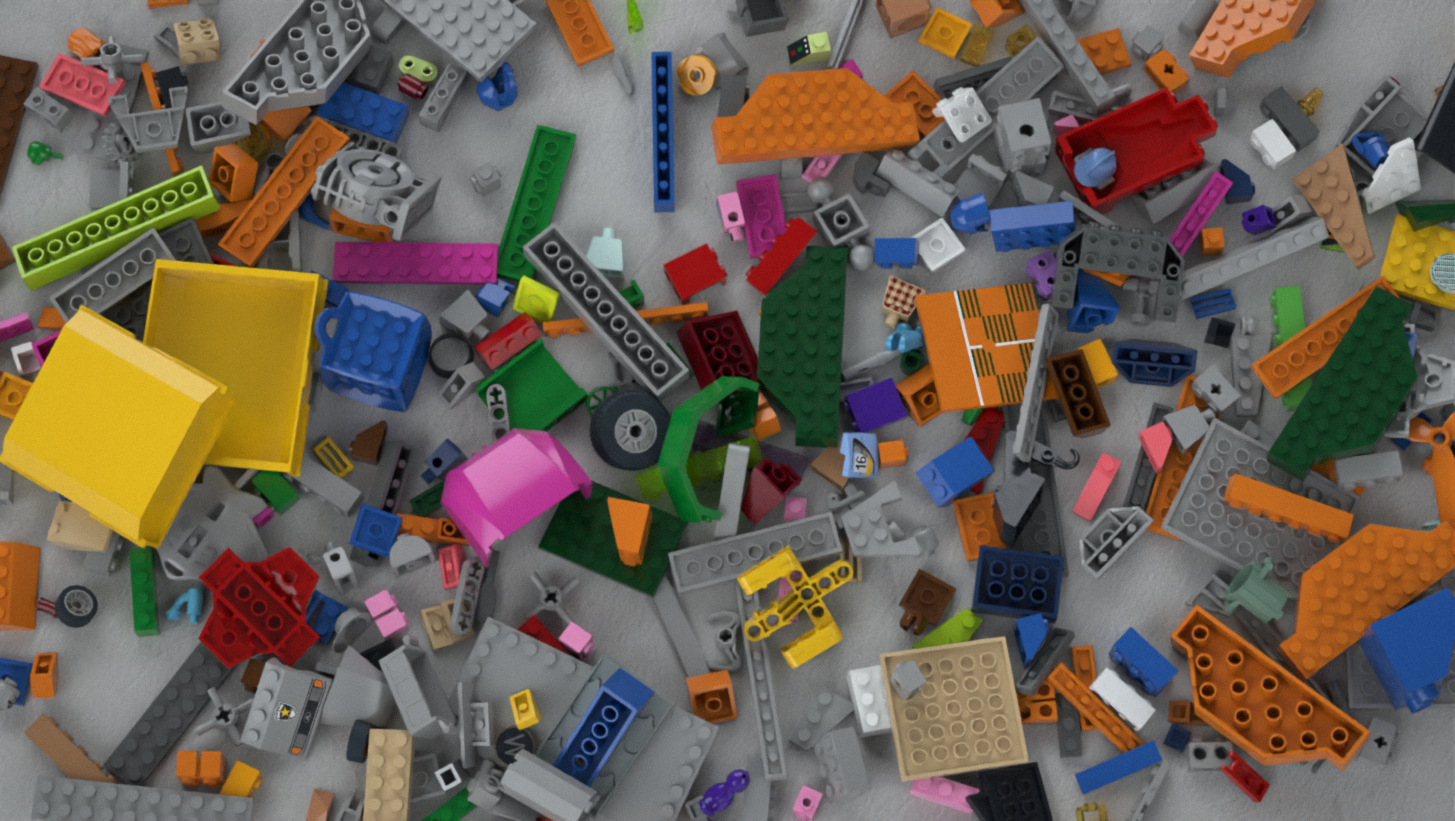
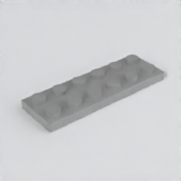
[75,44,149,163]

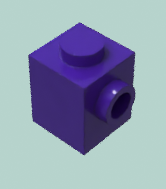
[1242,205,1277,235]

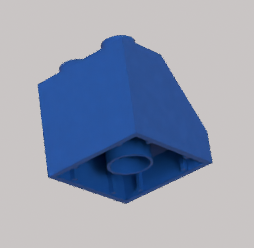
[1359,588,1455,714]

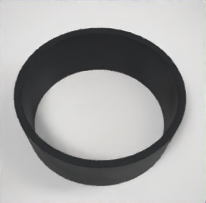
[429,333,474,379]

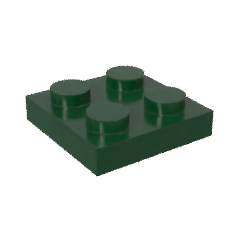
[716,391,759,437]

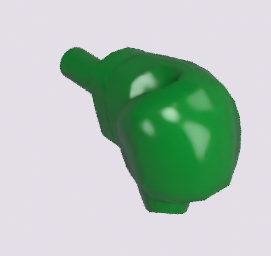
[27,141,63,165]

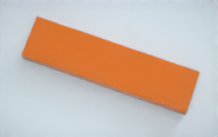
[1071,645,1098,732]

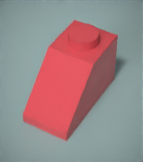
[1138,422,1173,474]

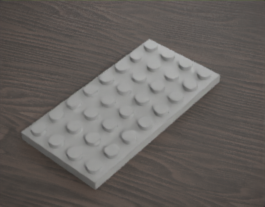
[381,0,538,82]

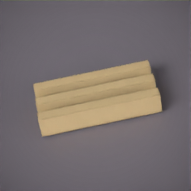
[840,540,862,583]

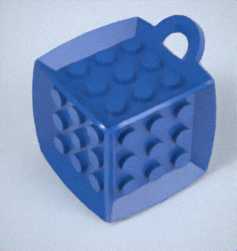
[315,291,432,412]

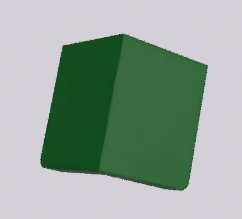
[619,279,644,309]

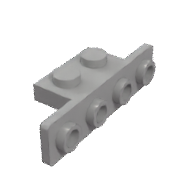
[457,681,494,769]

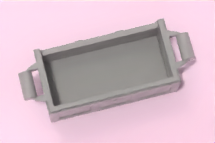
[379,635,458,740]

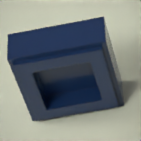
[1163,723,1192,753]

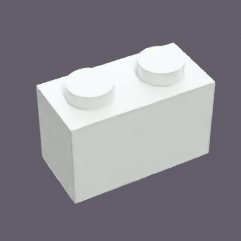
[1250,119,1296,170]

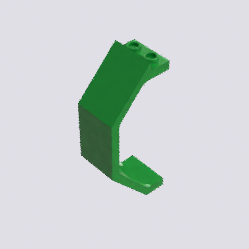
[657,377,760,523]

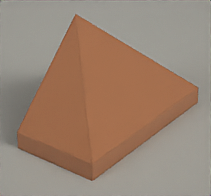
[306,789,335,821]

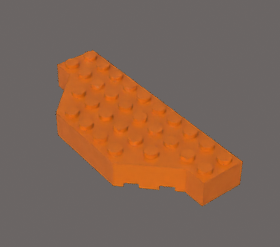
[1189,0,1316,79]
[711,68,920,165]
[1276,520,1455,683]
[1170,605,1370,772]

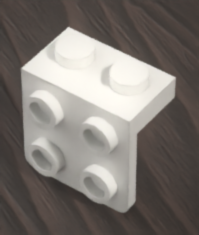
[932,87,992,142]

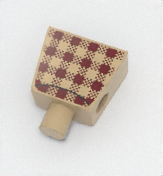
[881,275,926,329]

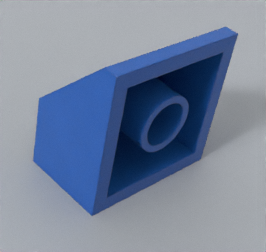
[1013,613,1049,669]

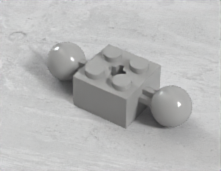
[808,177,874,271]

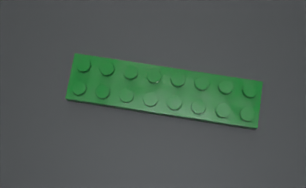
[497,124,577,282]

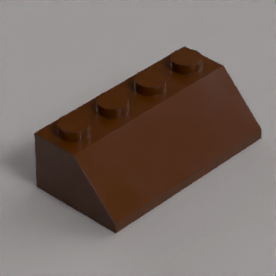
[1045,349,1111,438]

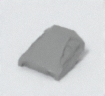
[692,32,748,90]

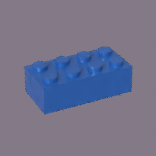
[317,82,410,144]
[990,201,1077,252]

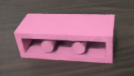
[910,776,980,814]

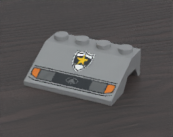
[240,657,333,759]

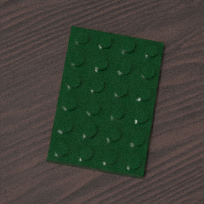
[538,480,688,598]

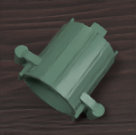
[1224,557,1293,625]

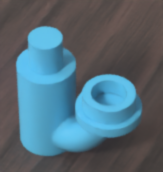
[165,588,203,624]

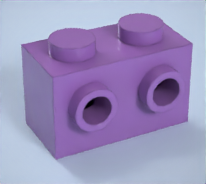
[1025,250,1056,301]

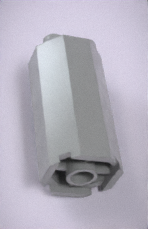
[499,749,600,821]

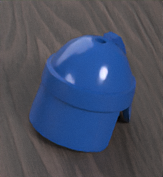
[950,192,990,234]

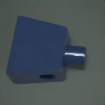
[420,438,468,485]

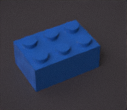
[1109,627,1178,698]

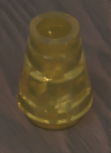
[1297,88,1323,117]

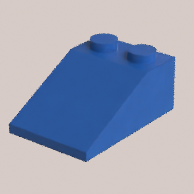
[915,437,995,507]

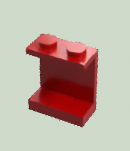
[663,243,728,305]

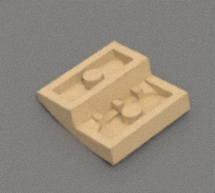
[419,599,475,652]

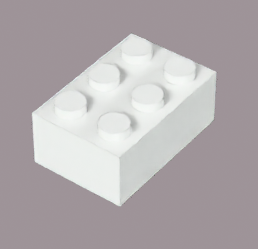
[847,665,892,738]

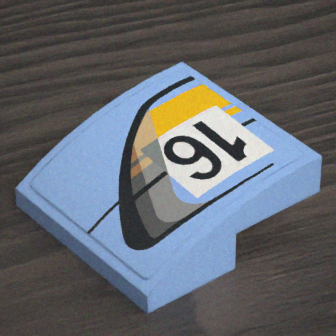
[840,432,879,477]

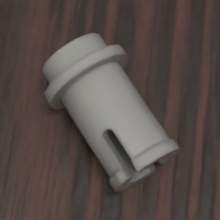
[1110,83,1132,103]

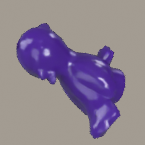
[699,769,750,817]

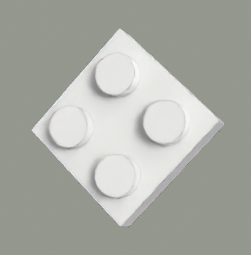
[911,218,966,273]

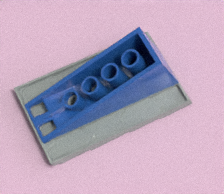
[535,653,675,820]

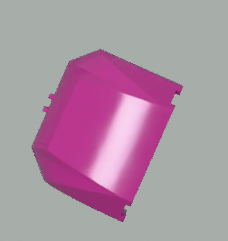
[440,428,593,568]

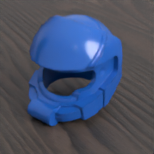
[476,62,518,111]

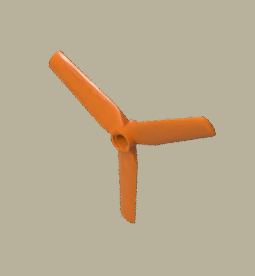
[1405,412,1455,530]

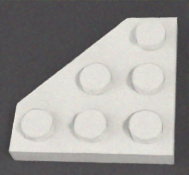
[1361,137,1421,214]

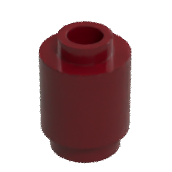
[397,73,429,100]

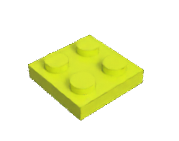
[513,276,560,324]

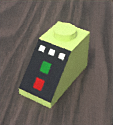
[787,32,831,66]

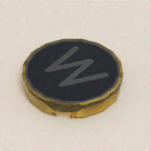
[493,725,537,767]

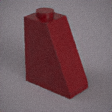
[741,458,802,525]

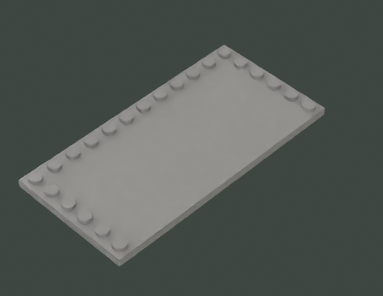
[439,617,720,821]

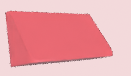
[438,544,470,590]

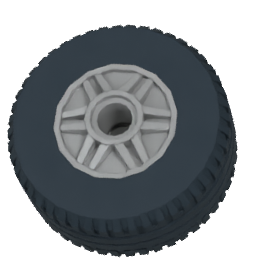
[589,391,671,471]

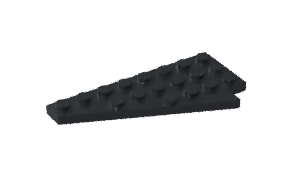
[965,762,1053,821]

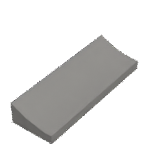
[49,228,176,323]

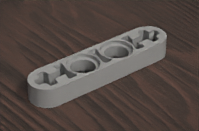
[486,384,511,443]
[450,557,484,636]

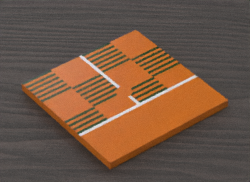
[914,282,1059,413]

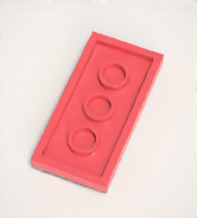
[40,53,126,117]

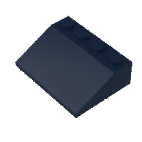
[971,545,1064,624]

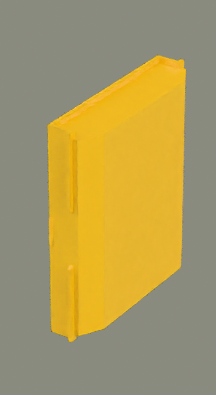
[143,259,329,477]
[0,305,239,549]

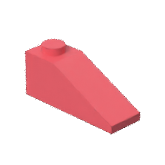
[1072,452,1122,522]

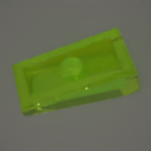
[627,0,644,34]

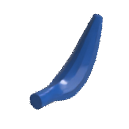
[299,192,330,230]

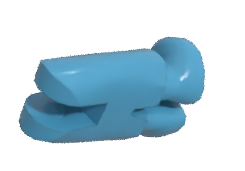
[885,322,926,353]

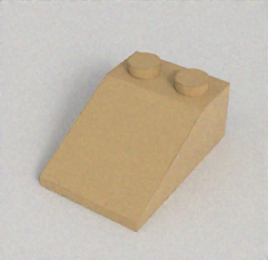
[46,501,113,552]

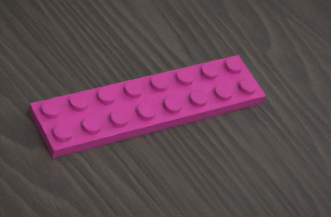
[332,242,499,285]

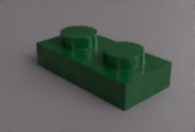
[409,480,445,517]

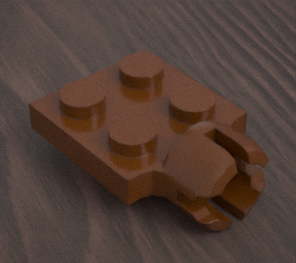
[899,569,956,636]

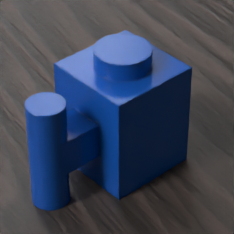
[476,277,516,318]

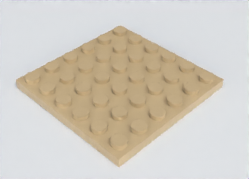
[879,636,1029,782]

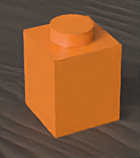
[1199,228,1225,256]
[878,440,909,469]

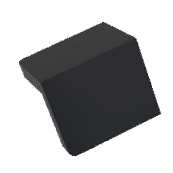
[1204,317,1236,348]

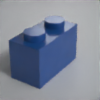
[874,238,919,269]

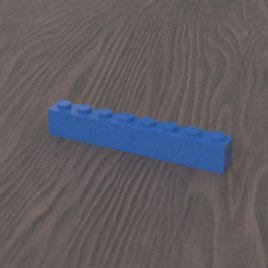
[651,52,675,213]

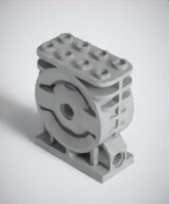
[311,141,442,241]

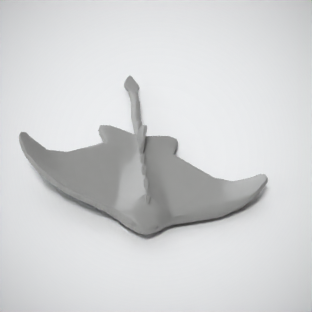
[156,465,270,581]

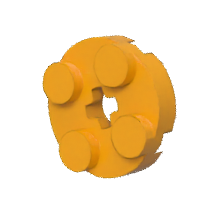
[677,54,718,96]

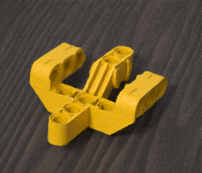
[737,545,853,669]

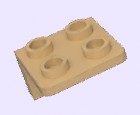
[173,18,221,65]

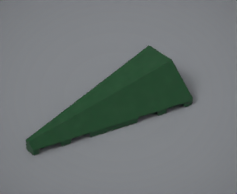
[1395,200,1455,231]

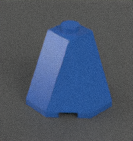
[1067,268,1120,334]

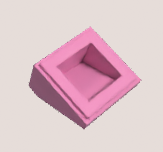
[1053,115,1079,134]

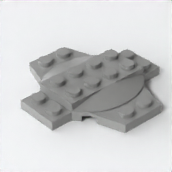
[1383,324,1455,438]

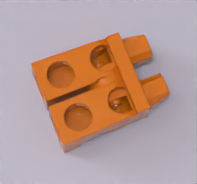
[1014,680,1058,725]

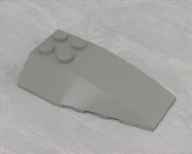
[1333,74,1429,197]

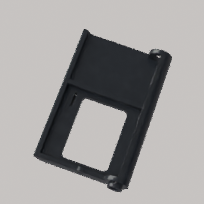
[1415,62,1455,174]

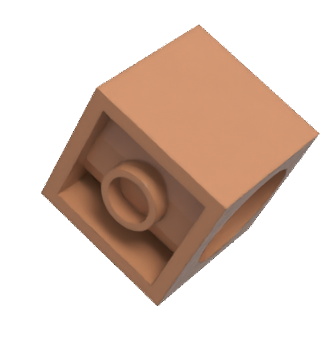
[875,0,931,39]

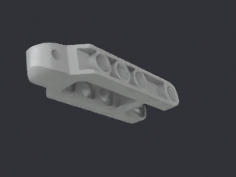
[255,152,303,272]

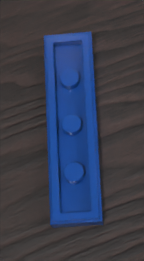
[1074,740,1162,795]

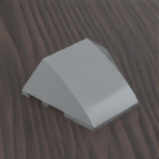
[318,645,396,728]

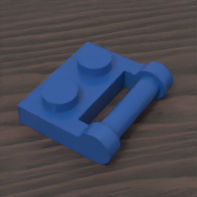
[305,590,348,645]

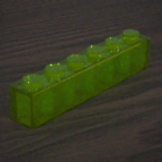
[636,435,764,501]

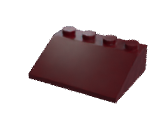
[676,310,758,403]

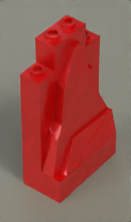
[1055,87,1218,215]

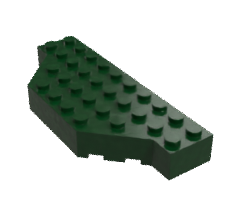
[757,245,848,448]
[1267,286,1418,482]

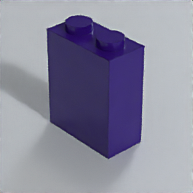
[842,377,908,433]

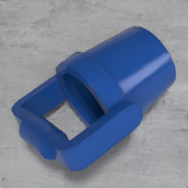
[1351,132,1390,169]

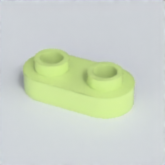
[399,55,438,84]

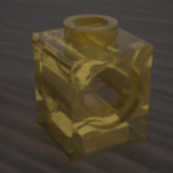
[1005,25,1036,57]

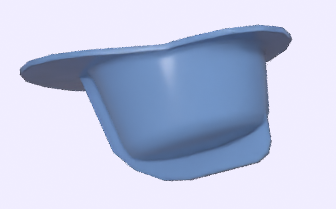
[1074,148,1116,187]

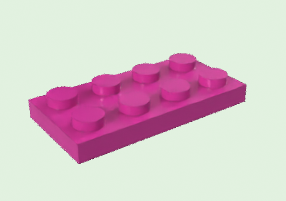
[736,174,787,259]

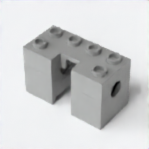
[993,98,1052,182]

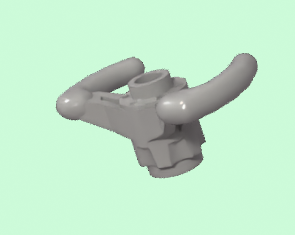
[706,610,743,672]

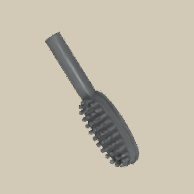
[474,550,500,622]

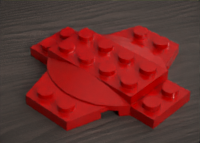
[198,547,320,669]

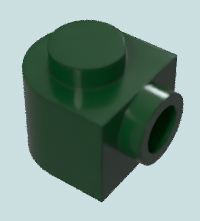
[900,349,924,375]

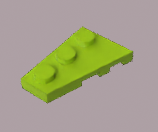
[912,608,983,649]

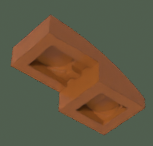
[1168,700,1211,727]

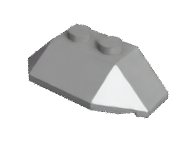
[1079,506,1154,580]

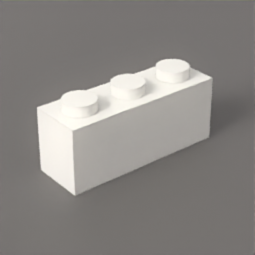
[1088,668,1156,733]

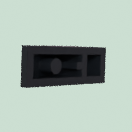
[156,66,189,109]

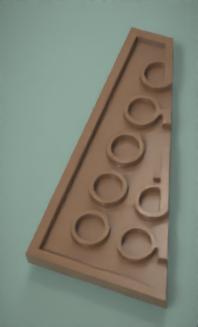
[1292,143,1375,270]

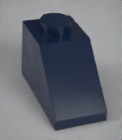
[1219,159,1255,205]

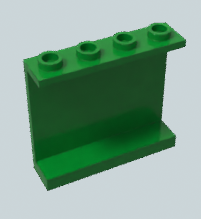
[475,339,588,432]

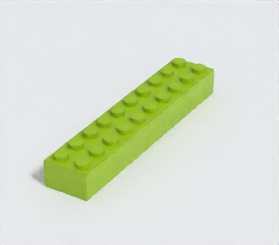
[12,165,221,291]

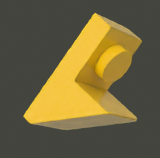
[510,688,542,730]

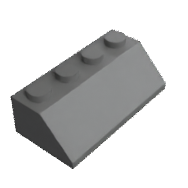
[1129,159,1216,224]

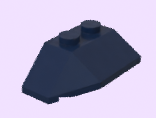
[1112,339,1198,387]

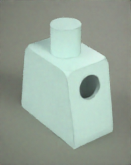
[586,228,623,278]

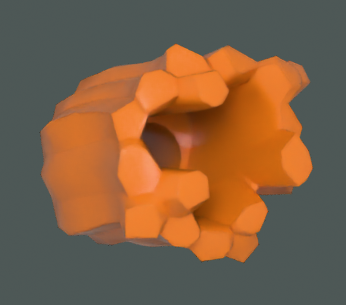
[68,28,106,68]

